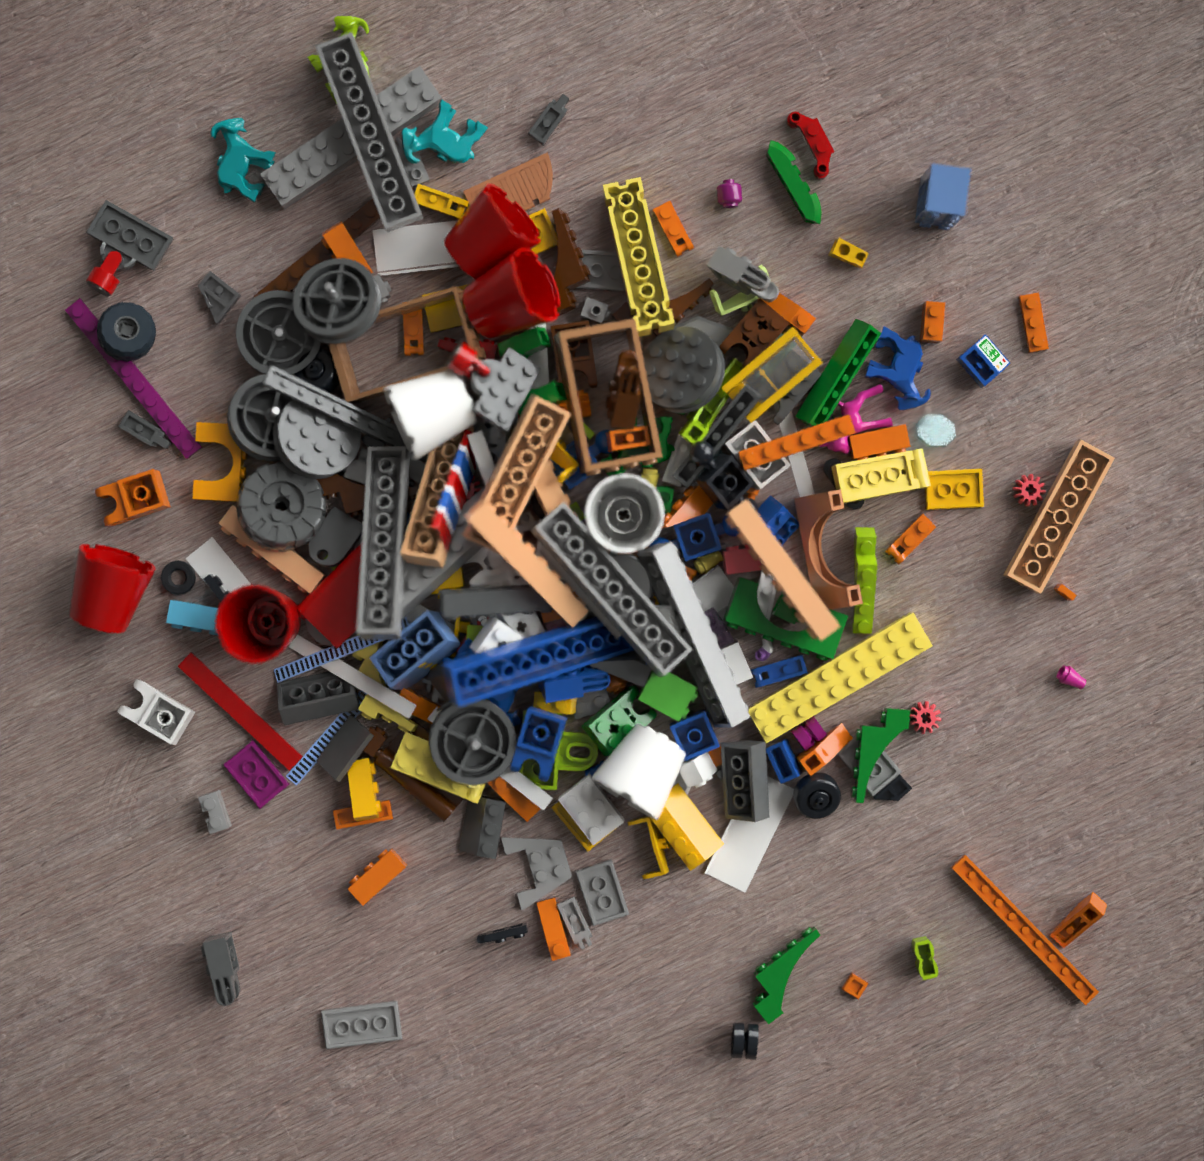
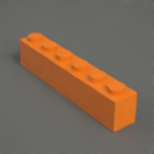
[737,415,856,471]

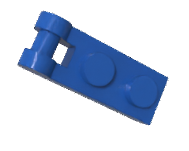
[751,655,808,688]

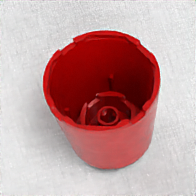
[444,184,541,280]
[463,248,560,339]
[69,544,156,633]
[215,585,301,664]

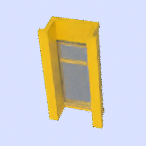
[721,327,823,423]

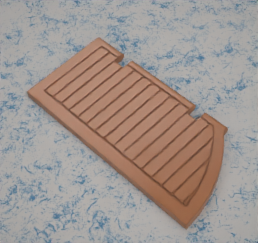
[463,152,553,211]

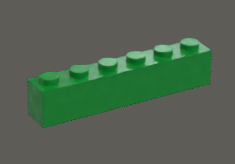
[795,319,881,427]

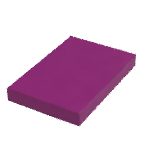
[223,740,290,809]

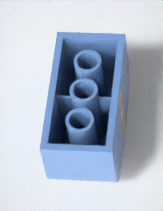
[369,610,460,690]

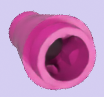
[1056,665,1086,690]

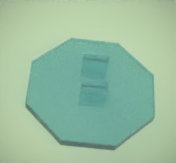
[916,414,956,447]

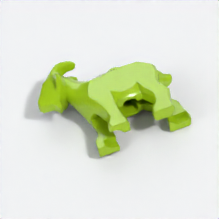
[308,16,370,104]

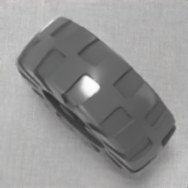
[236,462,326,552]

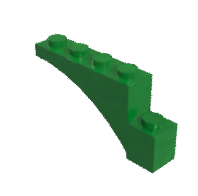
[851,708,910,803]
[753,927,821,1025]

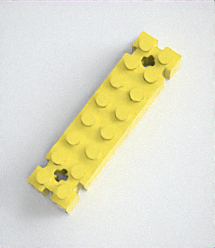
[603,177,675,337]

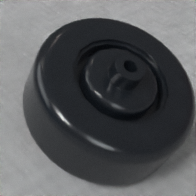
[295,349,340,393]
[793,772,841,819]

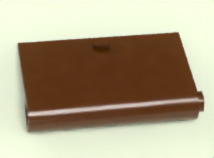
[374,718,463,822]

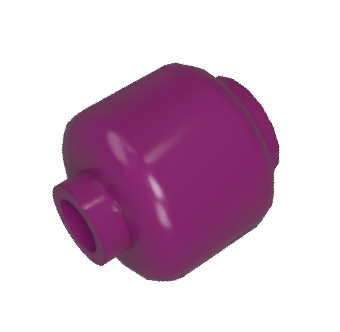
[717,179,742,208]

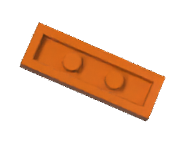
[1019,292,1049,353]
[333,800,393,830]

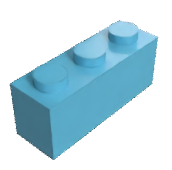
[166,600,218,635]

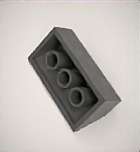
[277,666,359,726]
[721,740,770,822]

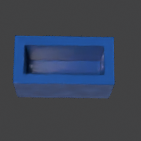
[766,739,803,784]

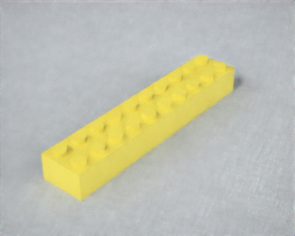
[748,612,933,743]

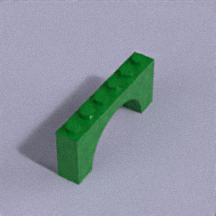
[723,577,848,661]

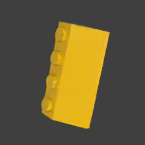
[650,783,724,871]

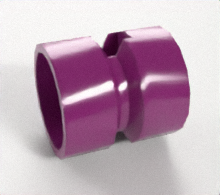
[791,716,827,751]

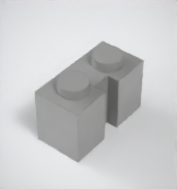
[198,789,232,834]

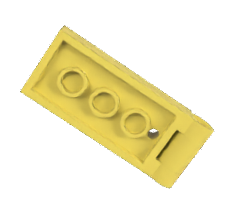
[831,449,931,503]
[390,732,486,804]

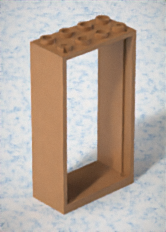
[329,286,486,404]
[554,319,662,477]

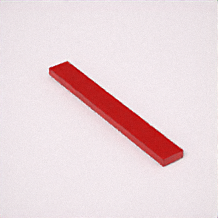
[178,652,303,771]

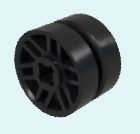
[731,1022,759,1060]

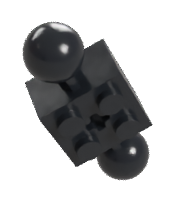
[689,441,758,514]

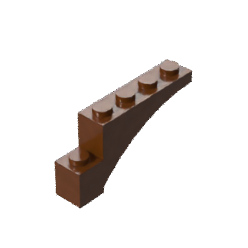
[551,208,590,316]
[612,278,714,337]
[317,474,419,517]

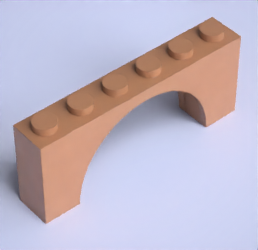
[794,489,863,610]

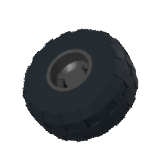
[97,302,156,362]

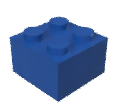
[669,709,720,761]

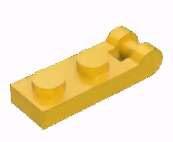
[414,184,469,219]

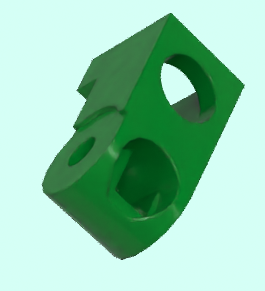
[656,485,674,515]

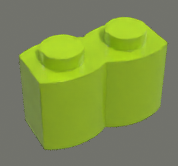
[911,936,938,980]

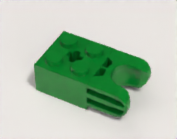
[581,685,657,756]

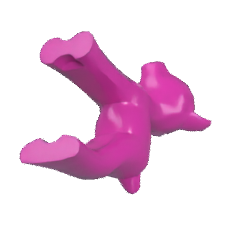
[819,384,893,454]

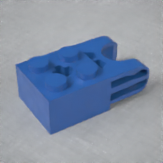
[537,665,610,703]
[510,706,567,782]

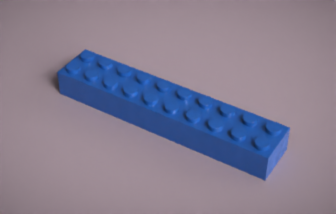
[442,616,634,707]

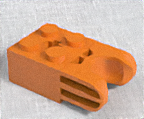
[95,469,171,527]

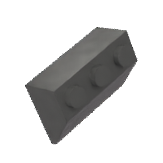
[459,796,506,859]

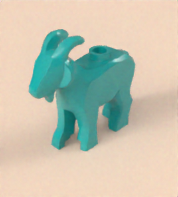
[402,99,488,164]
[210,118,276,202]

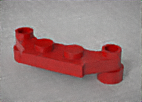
[786,111,835,179]

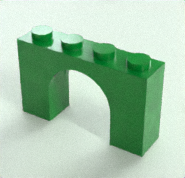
[498,327,568,416]

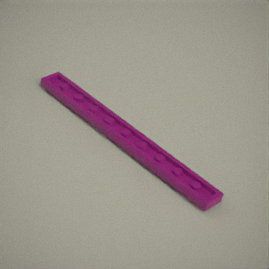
[65,298,202,459]

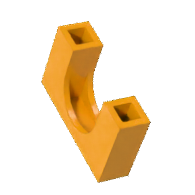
[193,422,247,502]

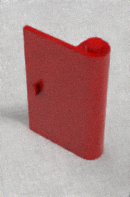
[296,543,362,649]

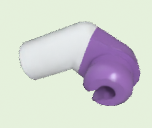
[755,635,773,661]

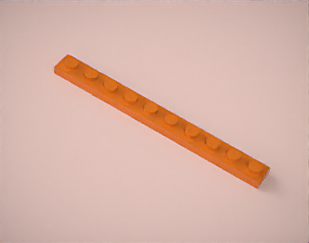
[951,854,1099,1006]

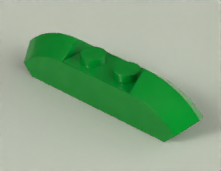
[766,140,822,224]

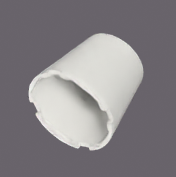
[383,370,476,460]
[585,474,664,553]
[591,724,686,820]

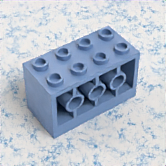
[915,164,971,230]

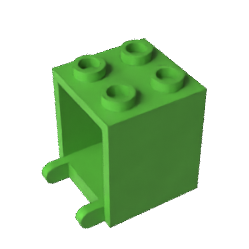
[637,670,698,722]

